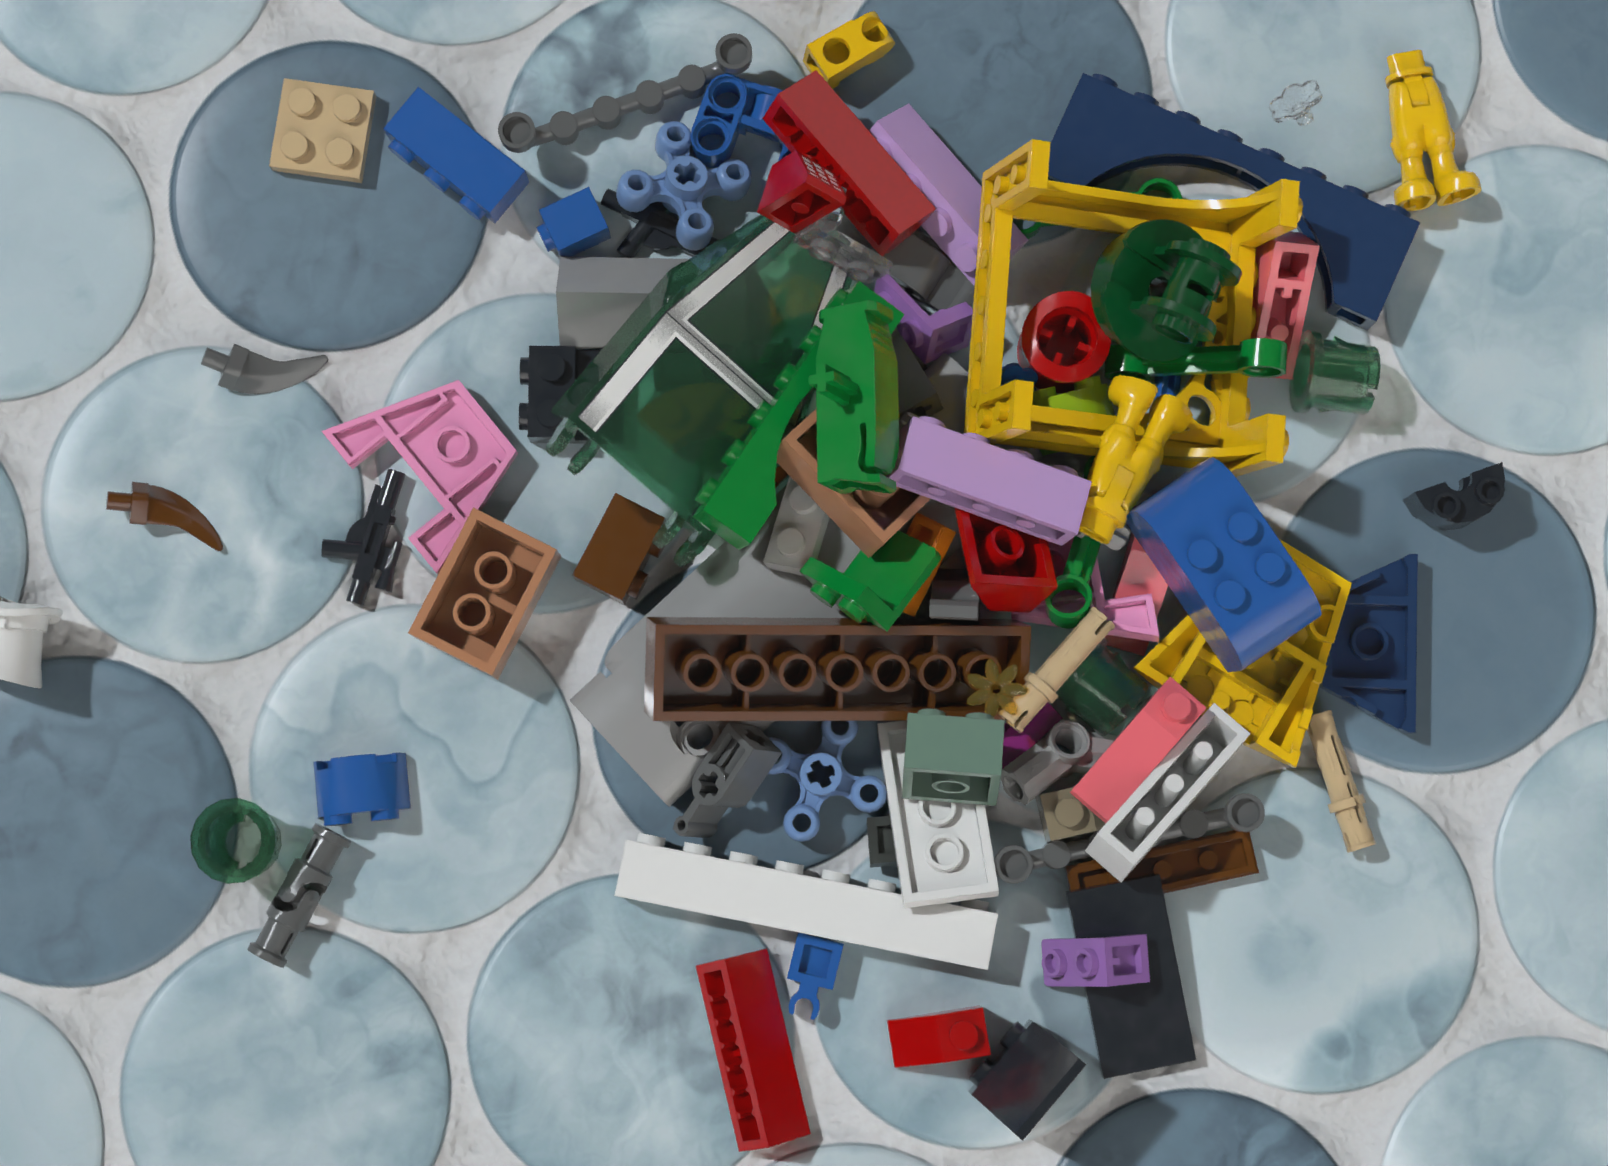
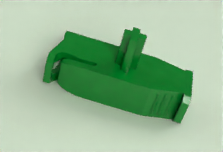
[808,300,899,494]

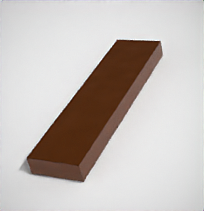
[1064,830,1259,894]

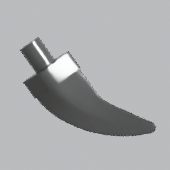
[201,344,329,394]

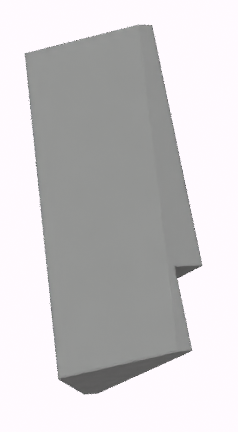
[556,256,745,352]

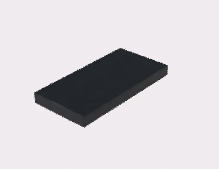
[1065,873,1196,1079]

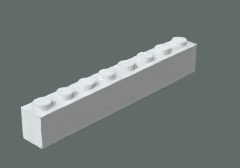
[614,833,998,970]

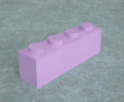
[869,103,1028,286]
[886,416,1092,546]

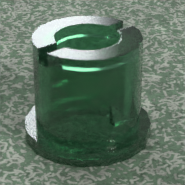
[1289,329,1381,415]
[1055,637,1148,737]
[190,798,282,884]

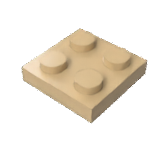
[269,78,376,183]

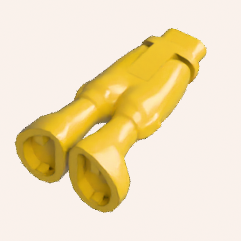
[1385,50,1482,211]
[1079,375,1193,544]

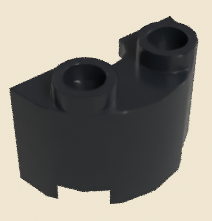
[1403,462,1505,531]

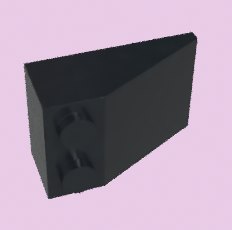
[968,1019,1087,1141]

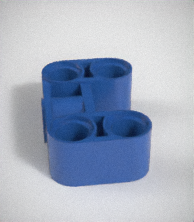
[690,74,791,168]

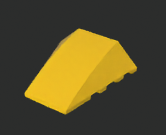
[1133,538,1352,768]

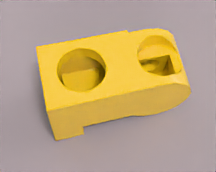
[803,11,895,89]

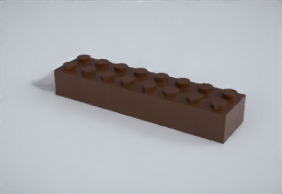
[644,617,1031,721]

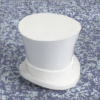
[0,597,63,688]

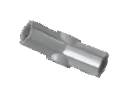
[1001,720,1117,805]

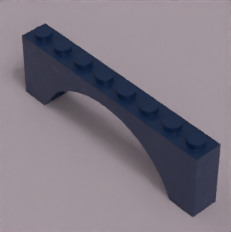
[1048,73,1420,331]

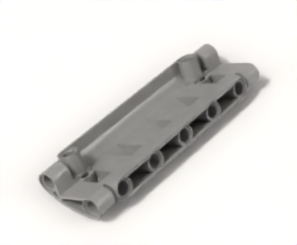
[570,353,1043,807]

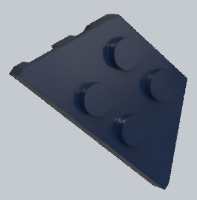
[1319,554,1418,734]

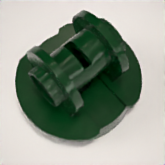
[1091,219,1242,361]

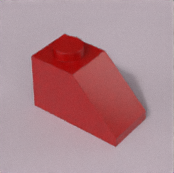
[887,1005,991,1068]

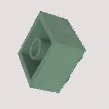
[902,709,1005,806]

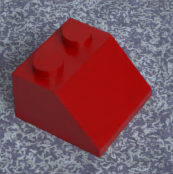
[954,507,1058,613]

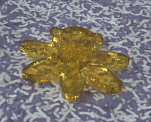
[967,659,1028,717]

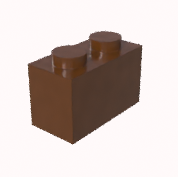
[572,493,670,605]

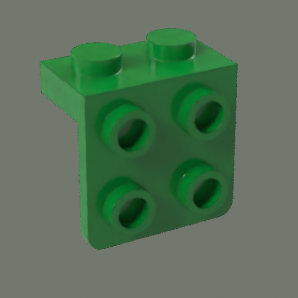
[799,530,941,632]

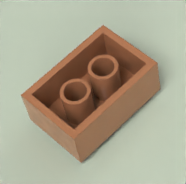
[777,409,930,558]
[408,507,562,680]

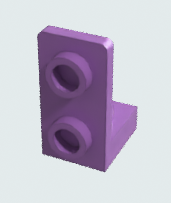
[874,273,973,364]
[1041,934,1150,987]

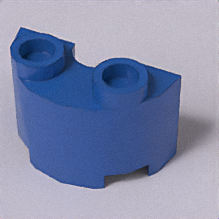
[313,752,411,826]

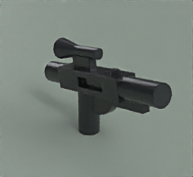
[601,188,732,260]
[321,469,406,606]

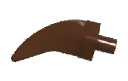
[106,482,223,551]

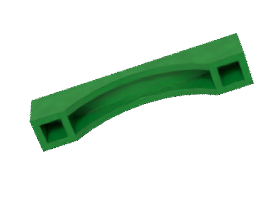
[693,281,905,550]

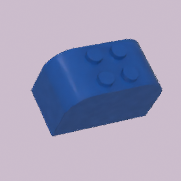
[1126,457,1322,672]

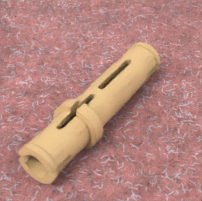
[998,607,1115,733]
[1307,710,1376,853]

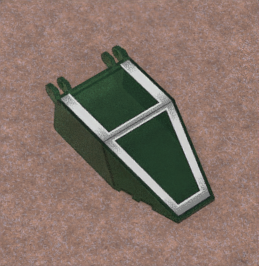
[545,214,860,567]

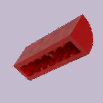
[762,70,936,257]
[696,948,811,1152]

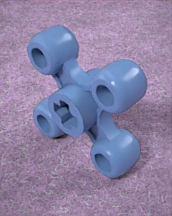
[616,121,752,250]
[768,721,887,842]

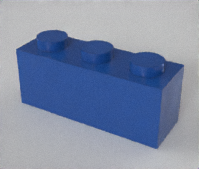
[383,87,529,224]

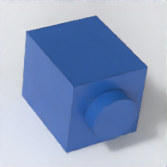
[536,187,611,257]

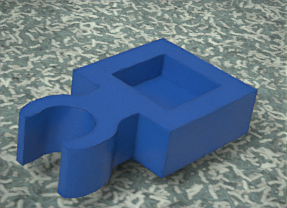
[787,932,844,1020]

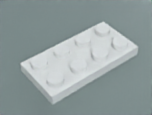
[877,720,999,908]

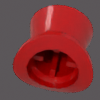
[1017,291,1111,393]

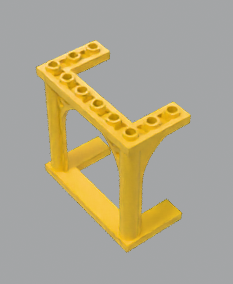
[964,139,1303,477]

